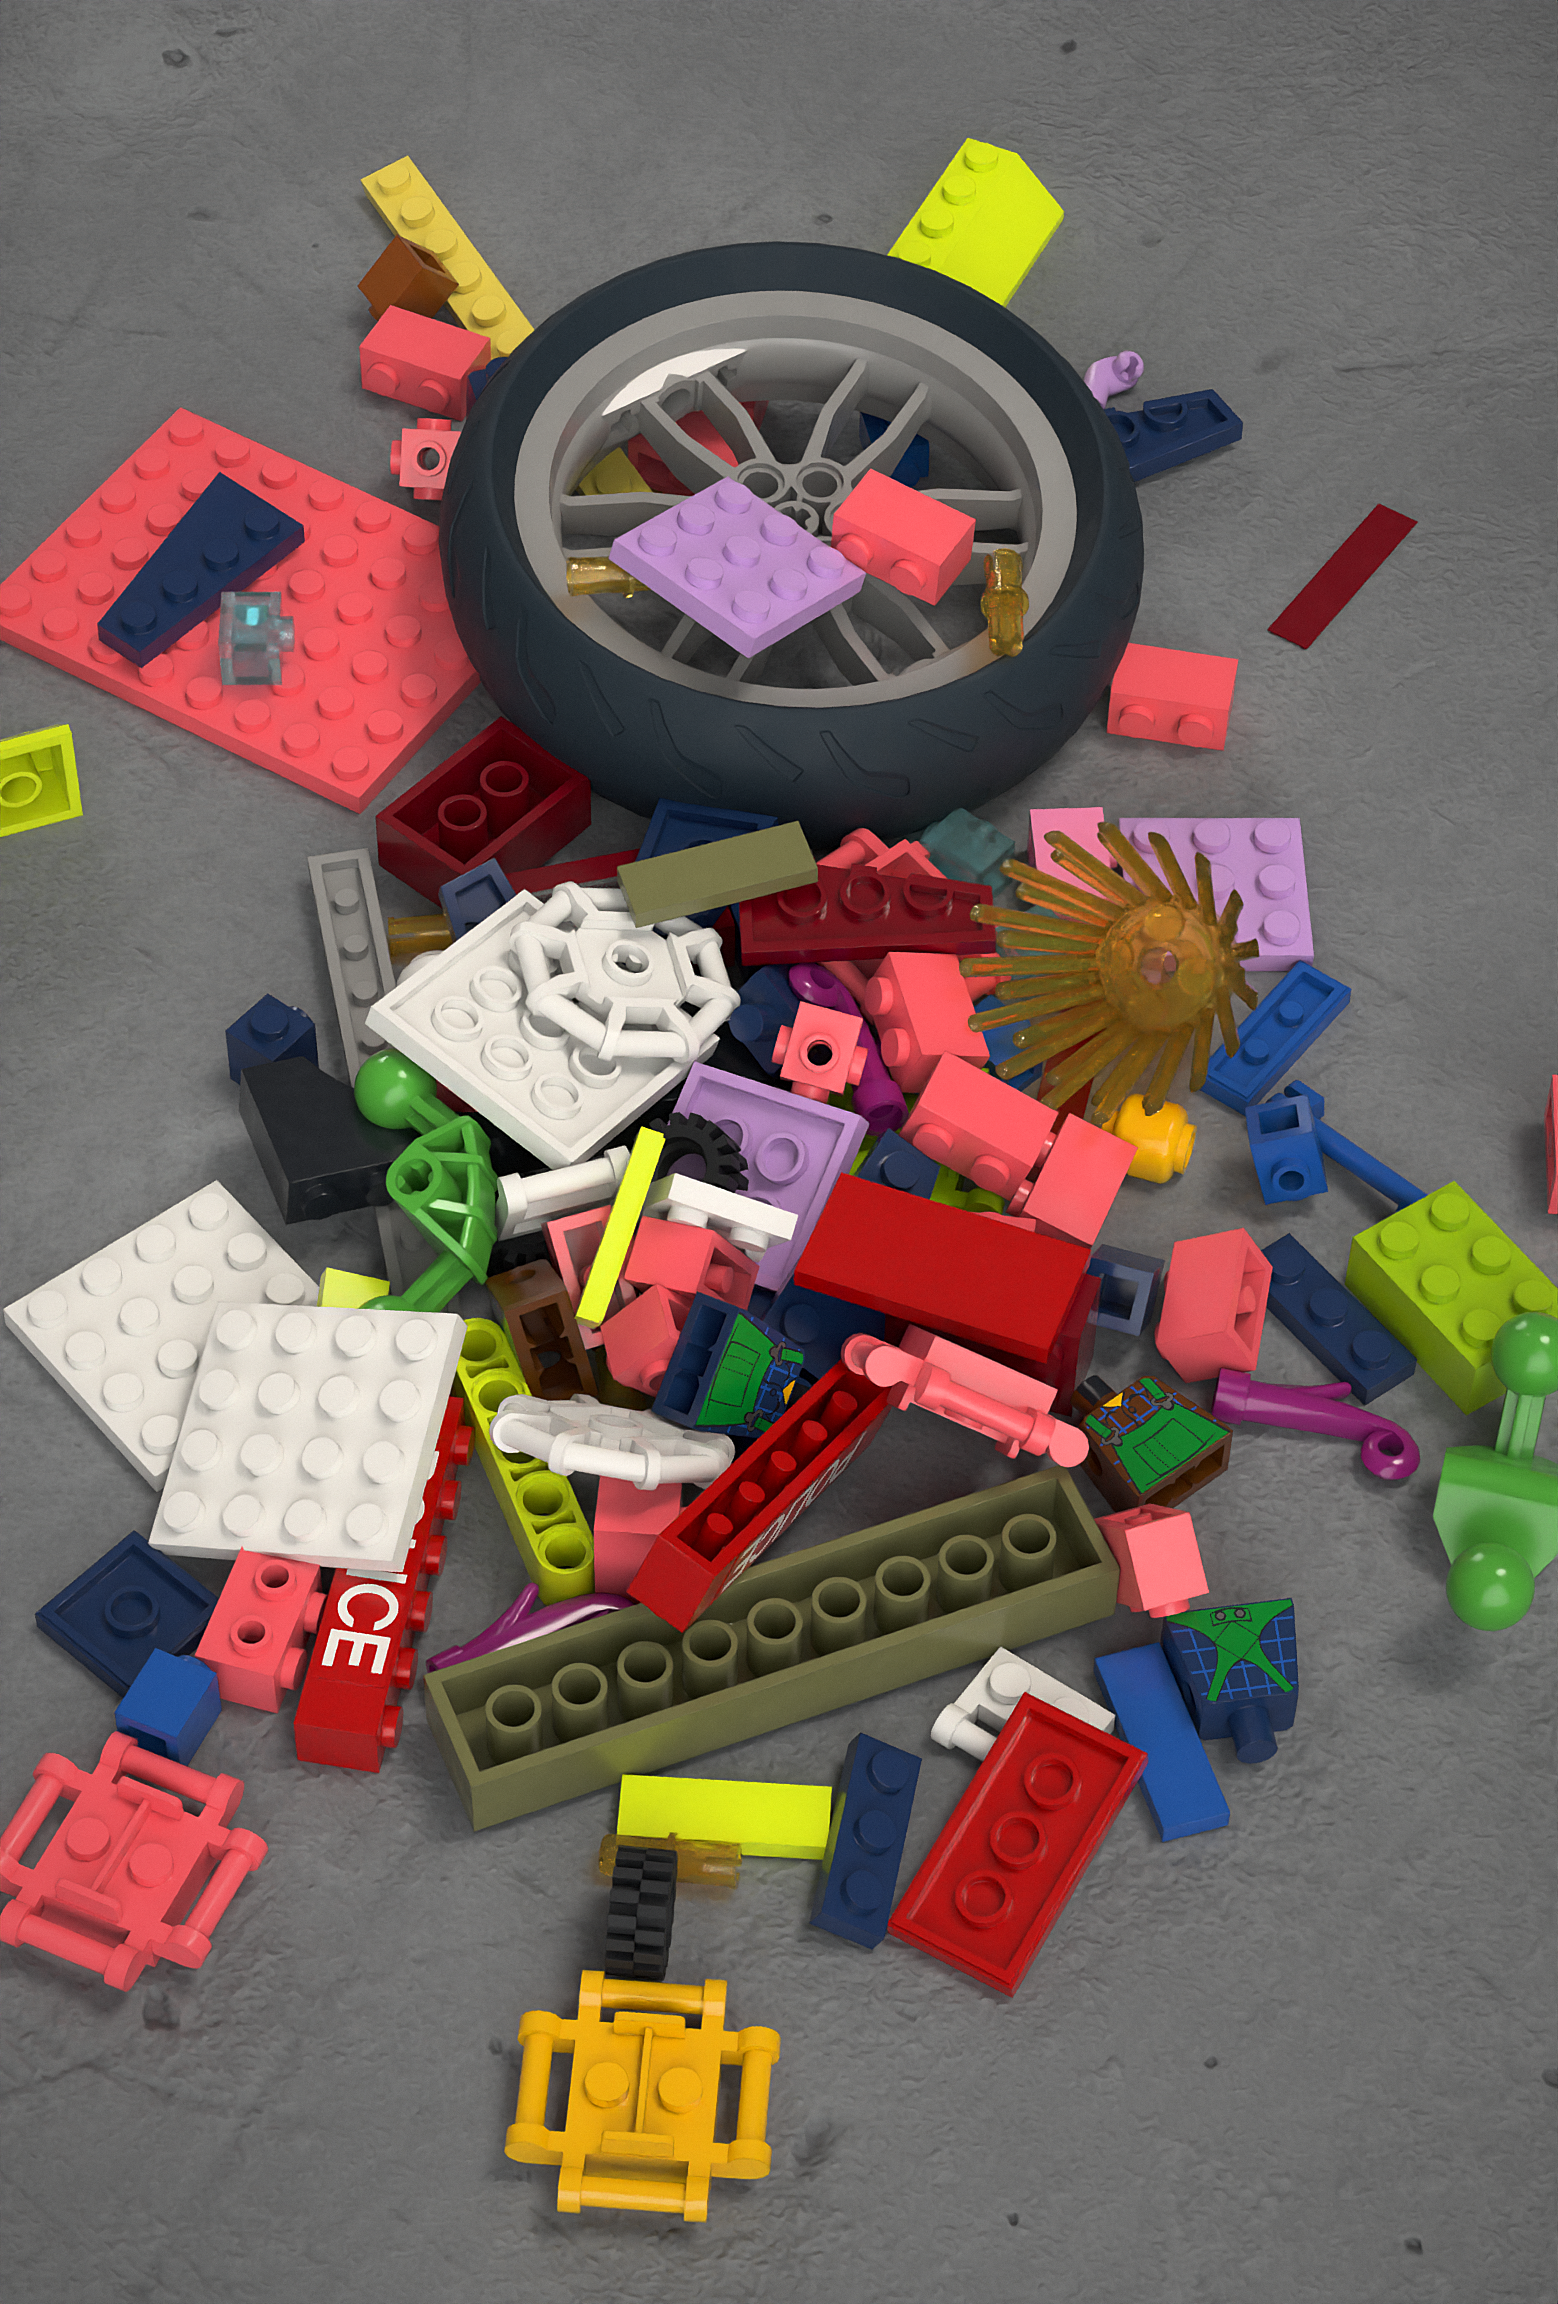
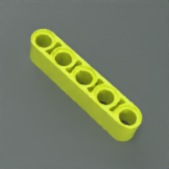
[451,1318,595,1606]

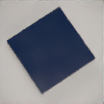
[35,1530,219,1698]

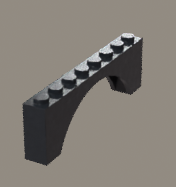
[239,973,775,1225]

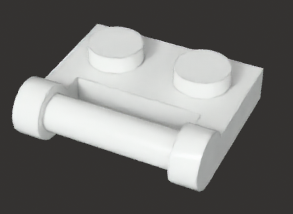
[495,1146,630,1241]
[637,1173,798,1262]
[931,1646,1116,1762]

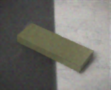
[617,821,818,928]

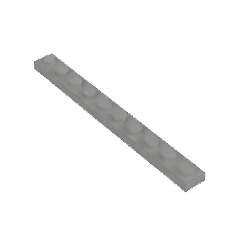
[307,848,464,1321]

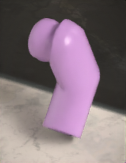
[1084,351,1144,409]

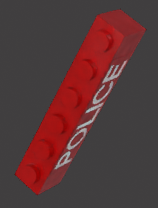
[626,1359,893,1633]
[293,1396,475,1773]

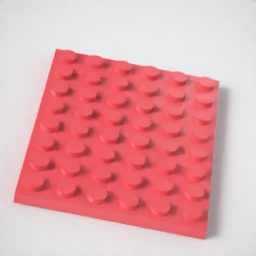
[0,407,481,814]

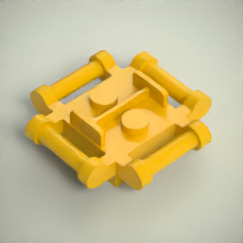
[504,1970,781,2223]

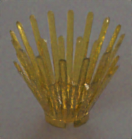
[959,822,1259,1124]

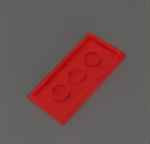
[794,1172,1092,1364]
[887,1692,1148,1998]

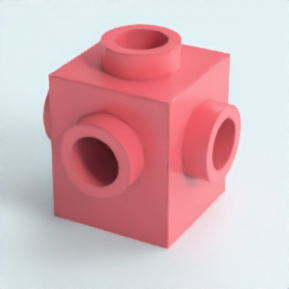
[390,418,461,501]
[771,1001,869,1104]

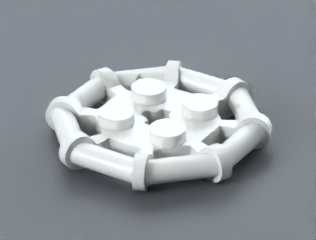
[509,881,741,1064]
[489,1394,735,1491]

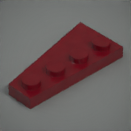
[739,857,996,966]

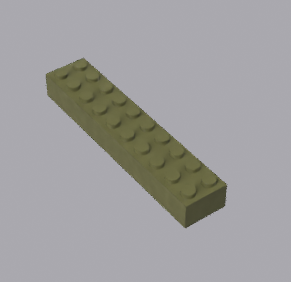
[423,1465,1120,1832]

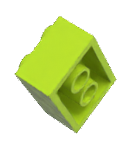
[1344,1181,1558,1416]

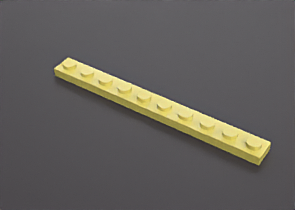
[360,156,653,496]

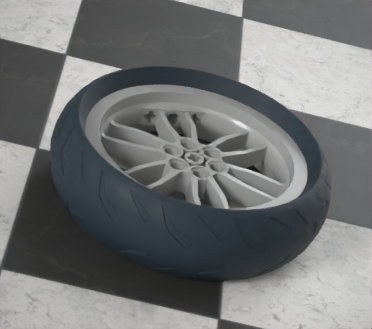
[439,241,1144,849]

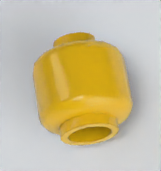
[1101,1094,1197,1184]

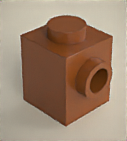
[357,235,459,321]

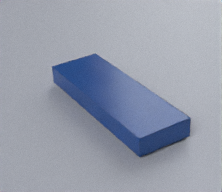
[1194,960,1352,1116]
[1093,1642,1230,1842]

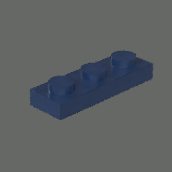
[1261,1233,1417,1406]
[809,1732,922,1949]

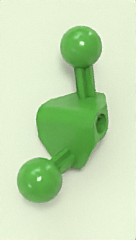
[354,1048,498,1313]
[1433,1312,1558,1631]

